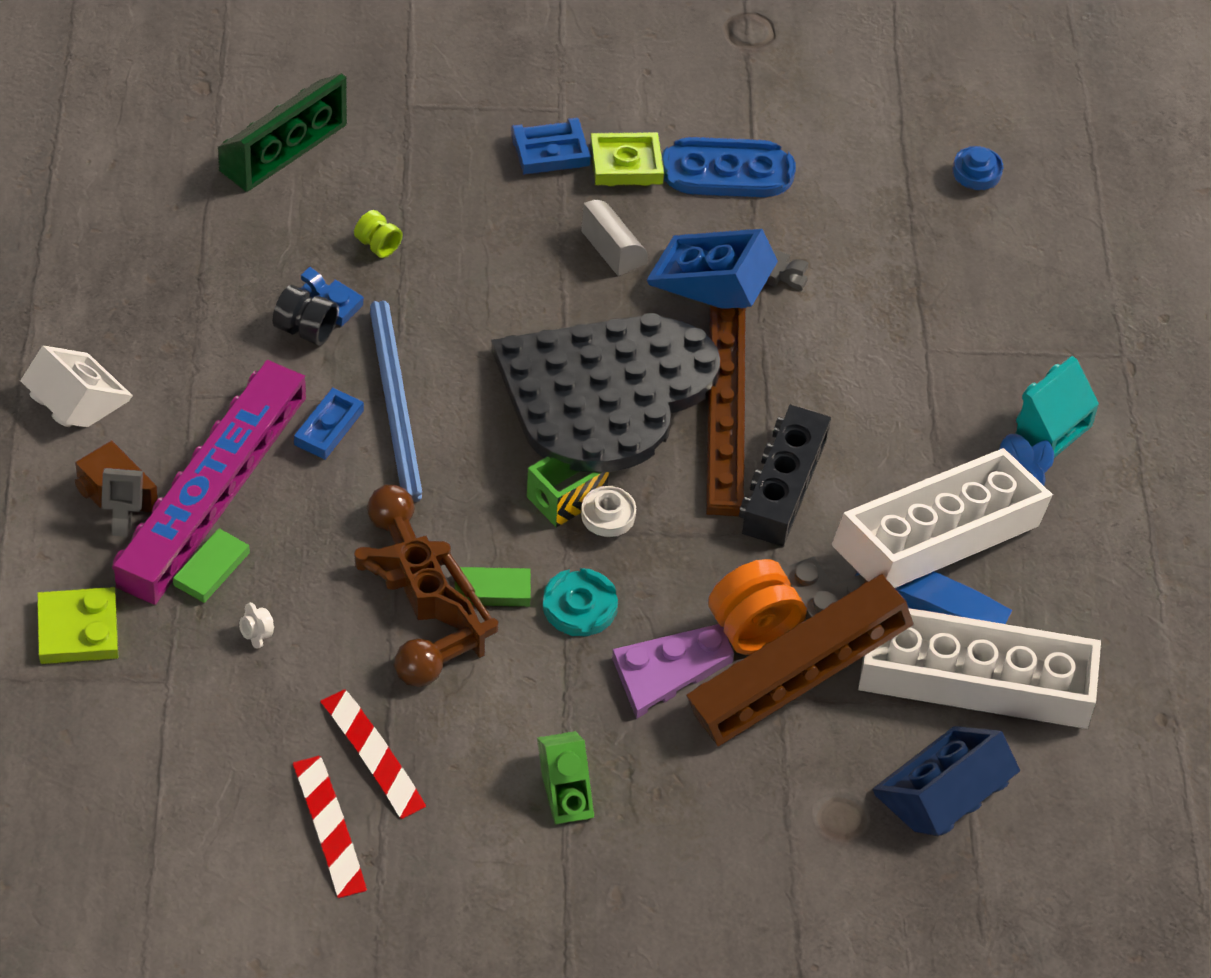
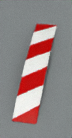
[320,689,426,819]
[292,756,367,898]

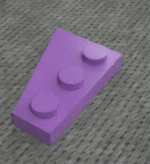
[612,624,734,719]

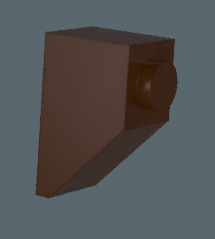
[75,440,158,512]

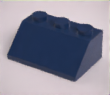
[872,726,1020,836]

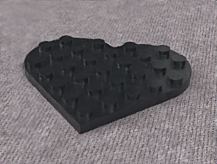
[491,313,720,473]

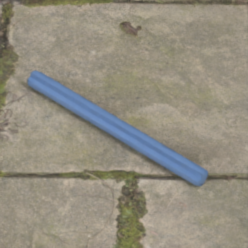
[370,300,422,502]

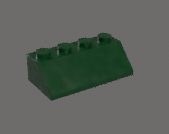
[218,73,347,192]

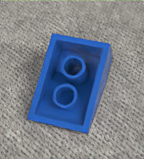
[647,229,778,309]

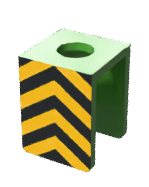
[527,457,609,528]

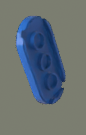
[661,137,796,197]

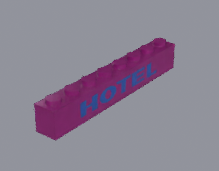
[112,360,306,605]

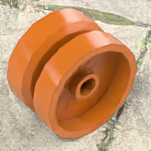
[708,559,807,655]

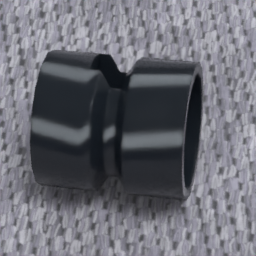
[272,284,339,346]

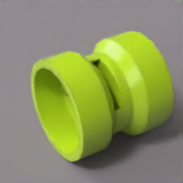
[354,210,403,258]

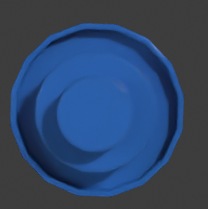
[952,146,1004,190]

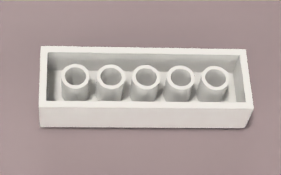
[832,448,1053,588]
[858,608,1101,729]

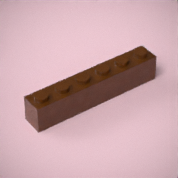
[686,574,914,747]

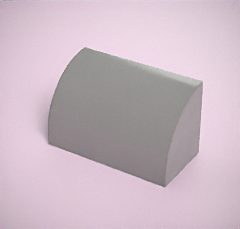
[582,200,648,276]

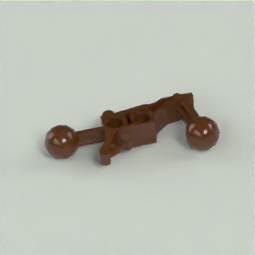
[354,485,498,687]

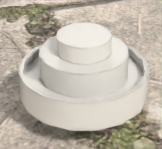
[581,486,636,537]

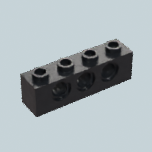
[739,404,831,547]

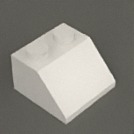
[20,345,133,427]

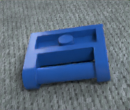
[511,118,590,174]

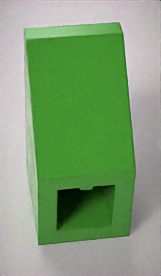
[537,731,594,824]

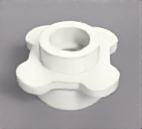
[239,603,274,649]

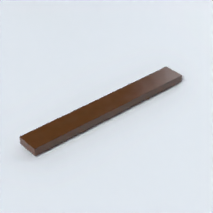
[706,305,745,517]

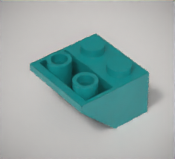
[1015,356,1099,458]

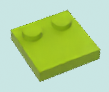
[590,133,664,186]
[37,587,119,664]

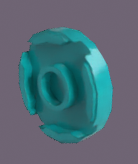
[543,568,618,637]

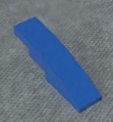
[855,571,1012,624]

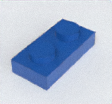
[294,387,364,460]

